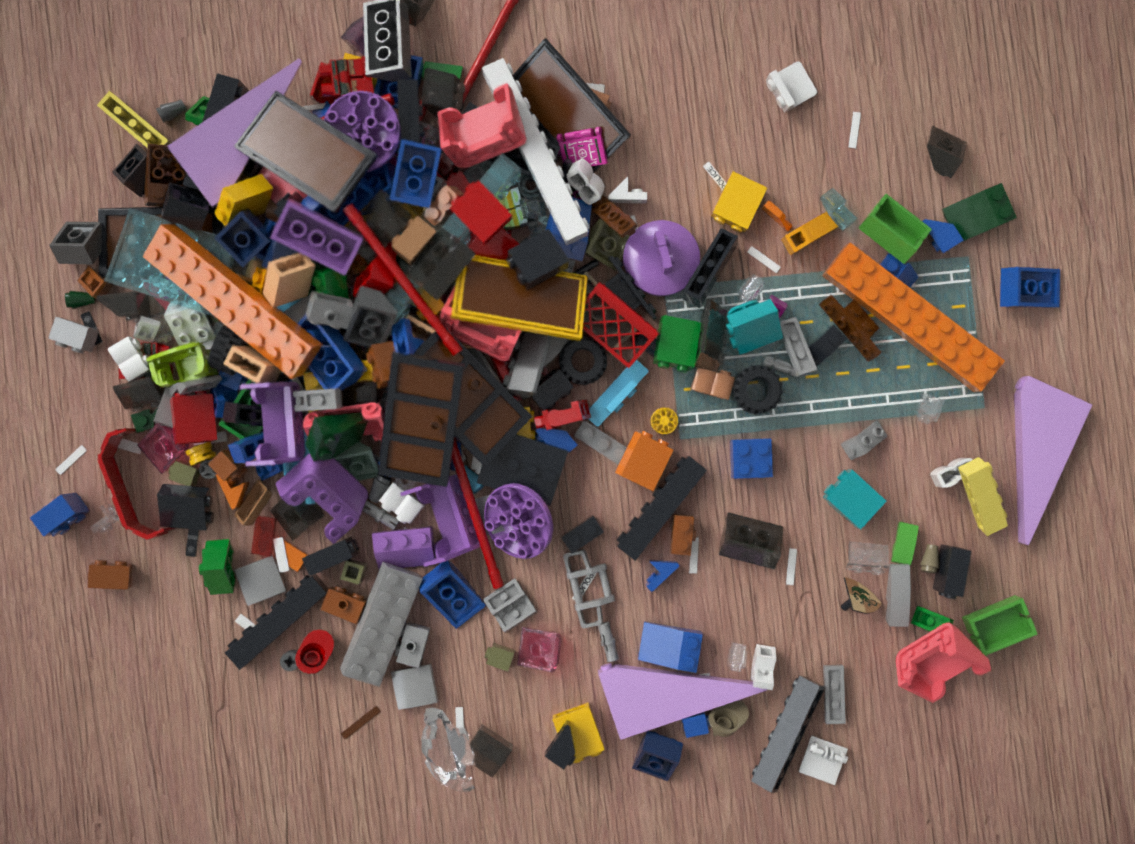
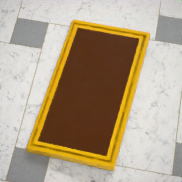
[451,253,588,341]

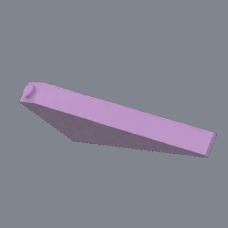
[168,58,302,208]
[1014,376,1092,545]
[598,663,767,740]

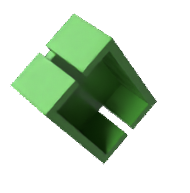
[858,194,931,264]
[962,595,1038,656]

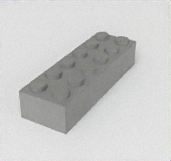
[340,562,423,687]

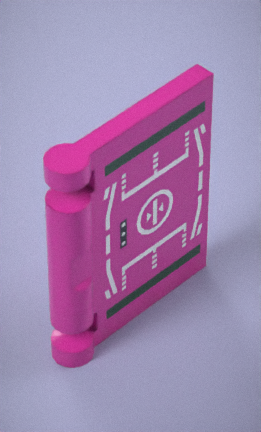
[557,127,608,166]

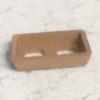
[235,480,273,526]

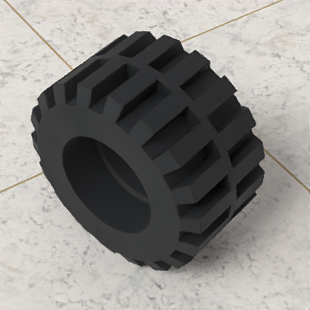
[209,324,251,376]
[559,336,607,385]
[732,365,783,414]

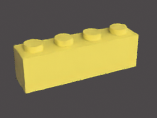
[97,91,172,147]
[958,457,1008,536]

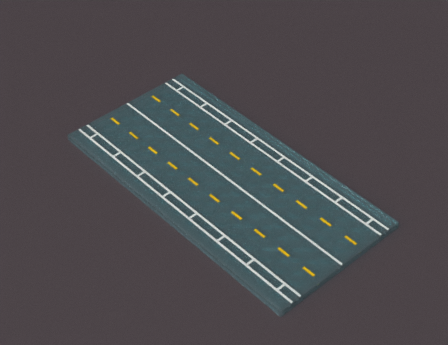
[665,256,985,440]

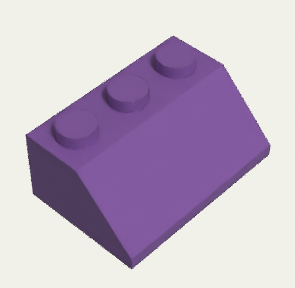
[372,526,436,569]

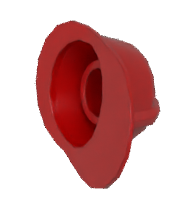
[295,629,334,674]

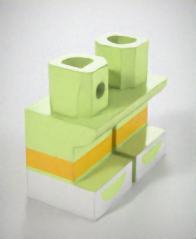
[496,187,528,231]

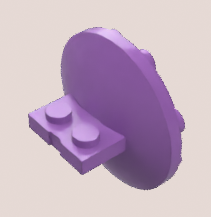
[324,91,401,172]
[623,220,700,296]
[484,483,553,559]

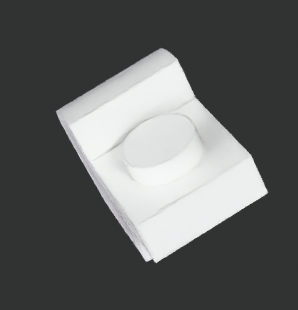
[751,644,776,690]

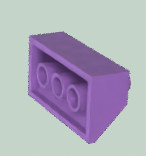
[270,199,364,275]

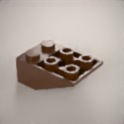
[145,143,186,207]

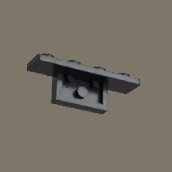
[397,80,423,149]
[604,255,657,320]

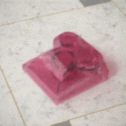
[137,423,189,474]
[517,627,562,672]

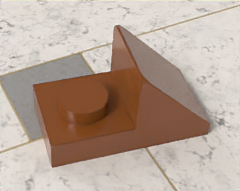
[77,266,114,299]

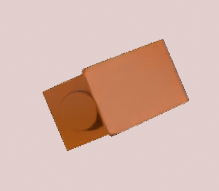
[216,474,249,510]

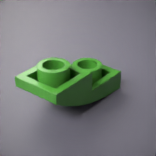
[891,522,919,566]

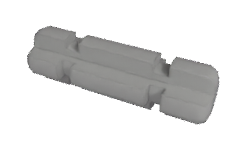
[763,356,797,377]

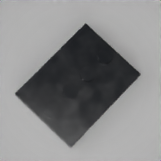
[477,434,568,506]

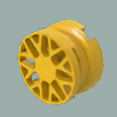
[650,408,678,434]
[185,442,216,466]

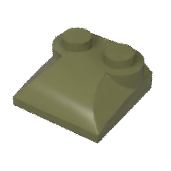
[585,219,630,271]

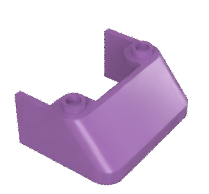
[240,382,305,466]
[400,475,480,567]

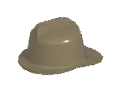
[708,700,749,737]

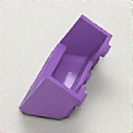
[275,453,368,544]

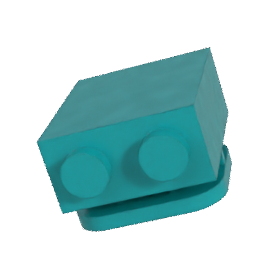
[726,299,783,355]
[822,469,887,530]

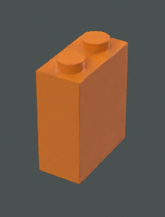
[615,431,673,491]

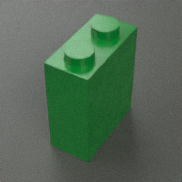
[653,315,701,373]

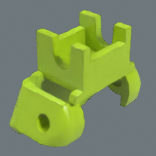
[146,342,218,388]

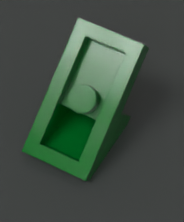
[185,96,209,125]
[911,606,954,632]

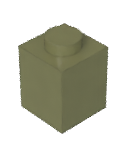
[168,461,200,487]
[340,558,368,585]
[484,643,515,672]

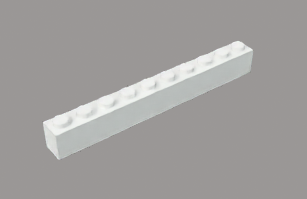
[482,58,589,246]

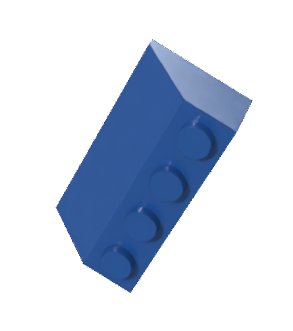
[297,314,367,391]

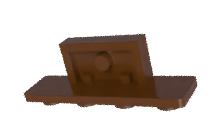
[591,195,637,237]
[819,295,881,362]

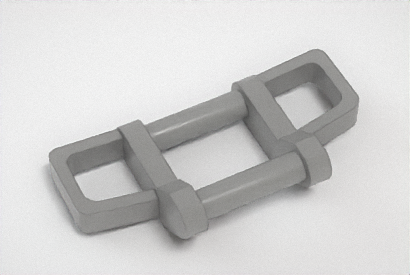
[563,549,615,628]

